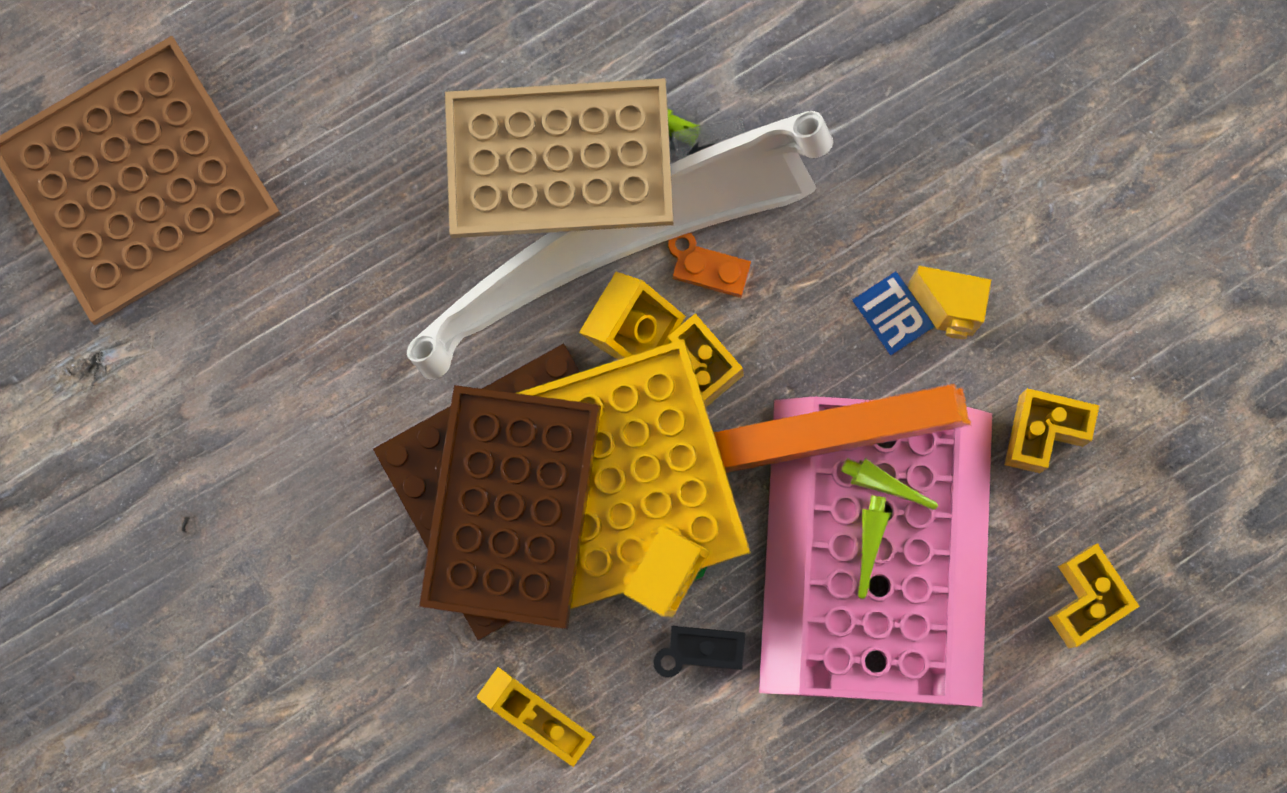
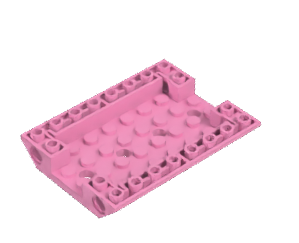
[759,396,992,707]

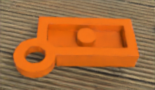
[668,233,752,298]

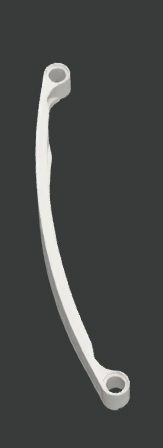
[407,111,833,379]

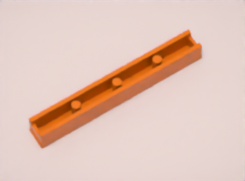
[713,384,971,473]

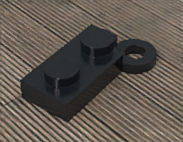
[653,625,746,678]

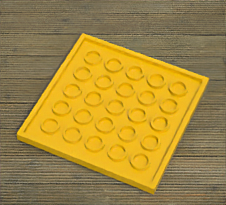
[517,339,751,610]

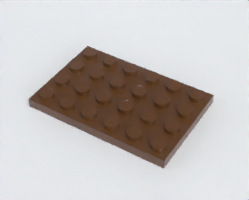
[419,385,601,629]

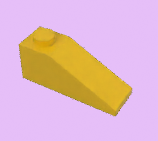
[476,667,595,767]

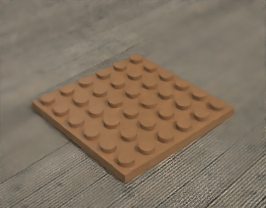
[0,36,282,325]

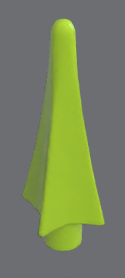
[841,458,938,510]
[858,495,891,599]

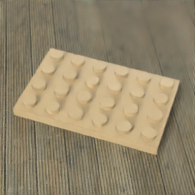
[445,78,674,238]

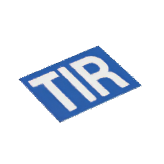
[852,271,935,356]

